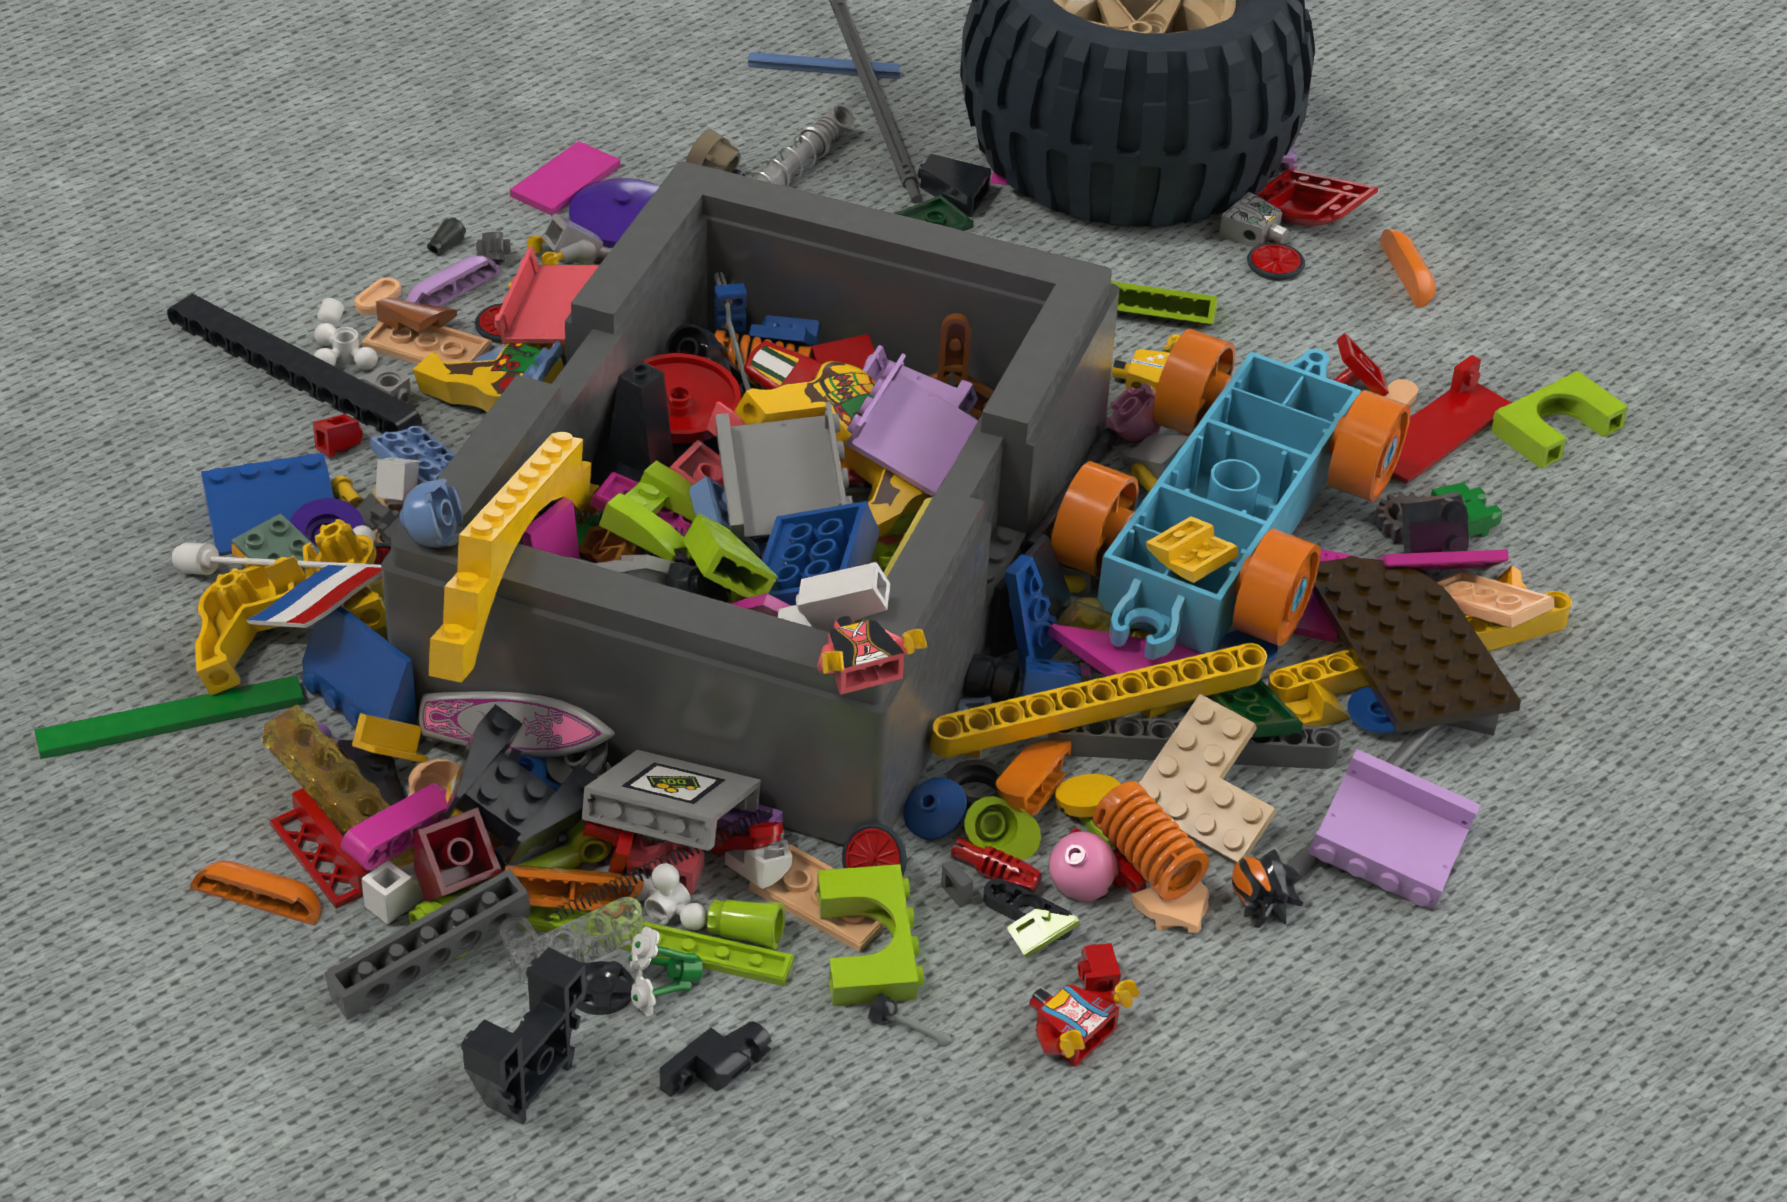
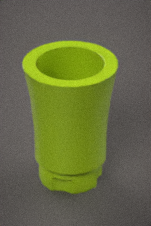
[707,899,785,950]

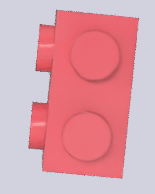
[626,833,704,895]

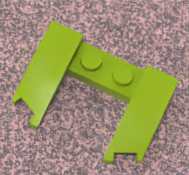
[599,461,696,561]

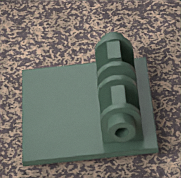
[231,513,320,573]

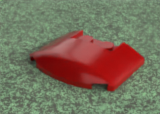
[1256,168,1378,226]

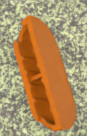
[1380,229,1436,308]
[996,740,1071,816]
[190,860,321,926]
[505,865,644,912]

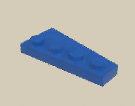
[1005,554,1063,674]

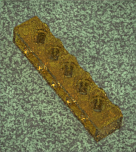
[262,705,414,868]

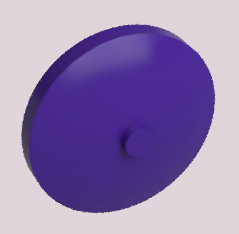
[568,178,659,248]

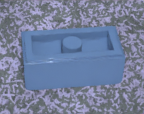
[689,476,730,530]

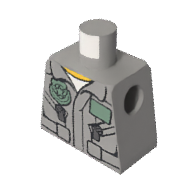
[1219,192,1289,247]

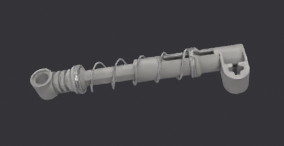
[753,104,854,187]

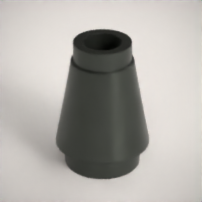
[427,217,466,256]

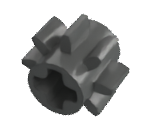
[476,232,511,262]

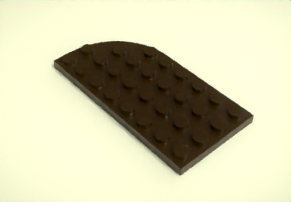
[1312,556,1521,733]

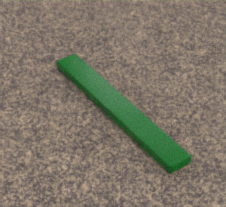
[34,675,305,759]

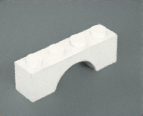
[362,815,490,924]

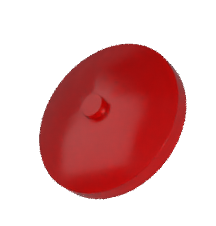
[630,353,741,443]

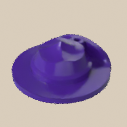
[289,498,365,548]

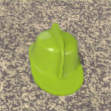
[964,796,1041,860]

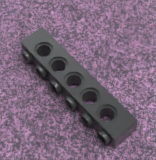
[325,868,531,1020]

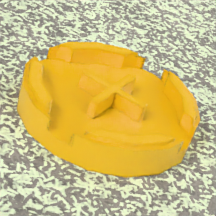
[1056,774,1120,818]

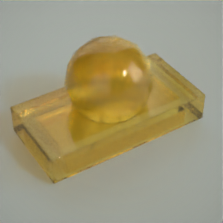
[1057,597,1113,633]

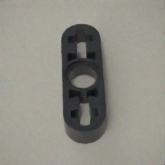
[983,878,1073,940]

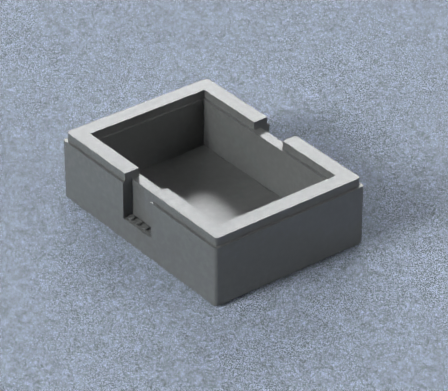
[381,162,1119,845]

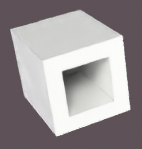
[375,457,419,504]

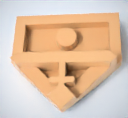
[1131,881,1209,933]

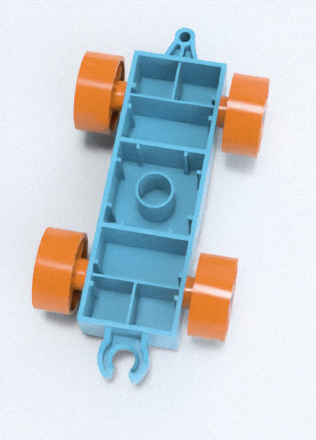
[1051,329,1410,660]

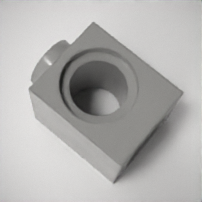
[363,364,411,404]

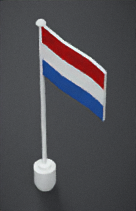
[172,542,382,628]

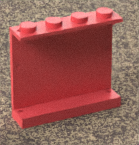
[494,247,599,344]

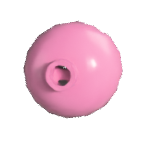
[1106,382,1161,442]
[1049,831,1119,901]

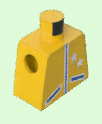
[1112,349,1170,391]

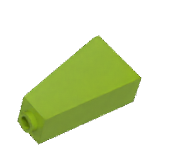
[682,513,778,598]

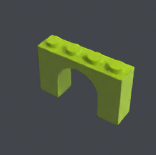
[1491,371,1628,469]
[816,864,924,1006]

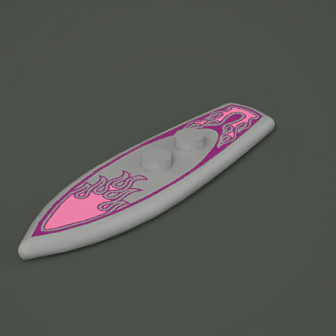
[419,691,615,758]

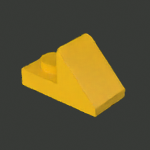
[1285,680,1349,727]

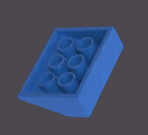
[201,453,334,556]
[762,501,880,606]
[302,605,418,726]

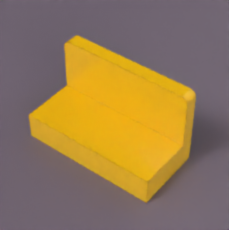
[352,713,429,763]

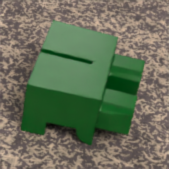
[1430,482,1502,537]

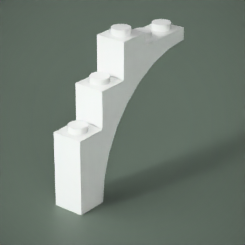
[778,562,890,632]

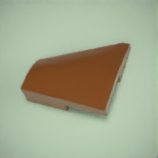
[376,298,457,333]
[579,526,645,563]

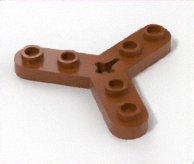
[929,313,994,419]

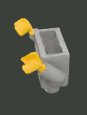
[527,213,611,265]

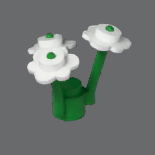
[629,927,703,1017]

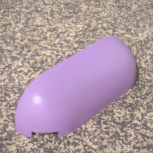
[406,256,502,306]

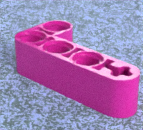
[340,783,447,870]

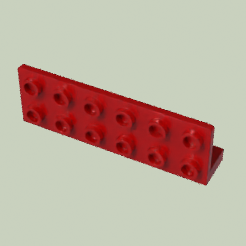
[1392,355,1512,484]

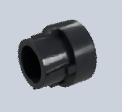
[665,324,727,363]

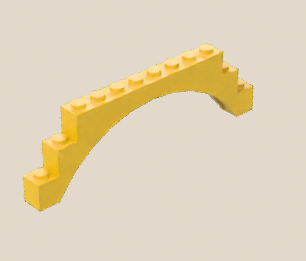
[429,432,599,683]

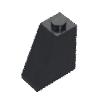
[918,154,991,217]

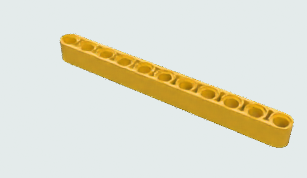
[1268,591,1572,703]
[929,643,1267,758]

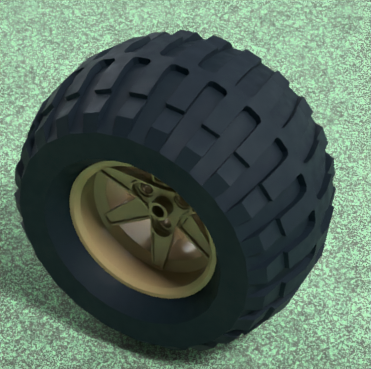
[960,0,1315,227]

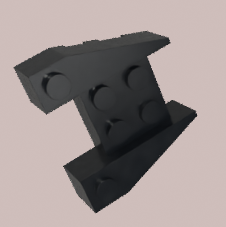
[443,704,598,864]
[461,947,586,1124]

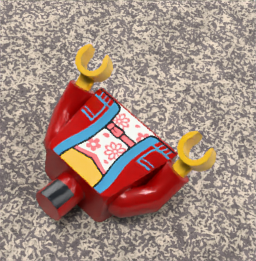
[1029,979,1140,1067]

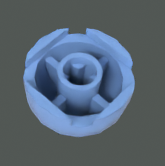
[400,479,463,548]

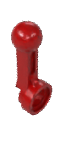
[709,822,784,855]

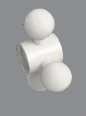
[313,323,378,370]
[627,863,708,931]

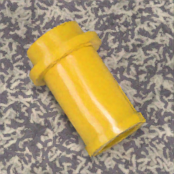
[331,475,363,508]

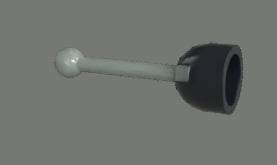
[868,993,951,1047]

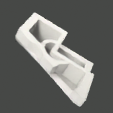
[725,829,792,889]

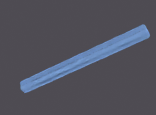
[748,52,901,79]

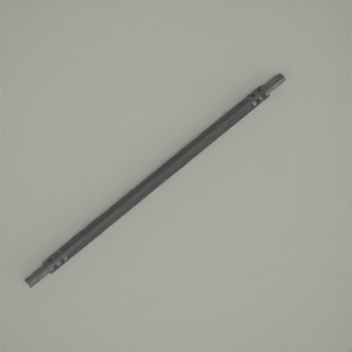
[829,0,922,203]

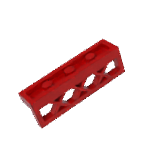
[269,787,370,909]

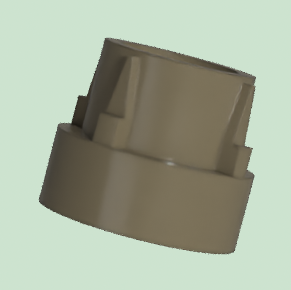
[686,129,741,173]

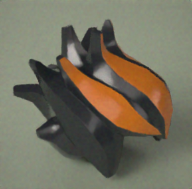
[1232,849,1303,928]

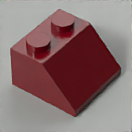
[414,807,502,901]

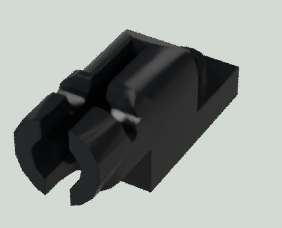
[660,1021,772,1097]

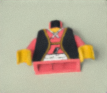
[817,616,927,695]

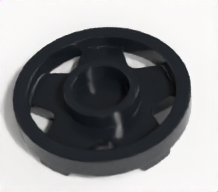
[576,961,634,1015]

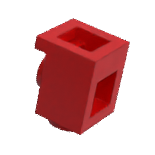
[313,414,363,458]
[1077,943,1121,992]

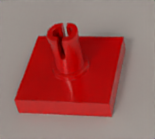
[1332,332,1389,397]
[582,820,635,874]

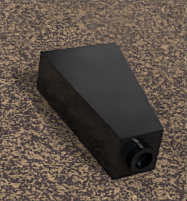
[608,361,674,473]

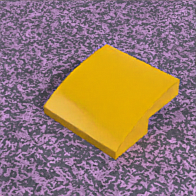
[1146,516,1238,583]

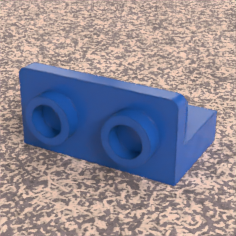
[749,315,821,349]

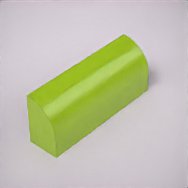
[1111,281,1218,324]

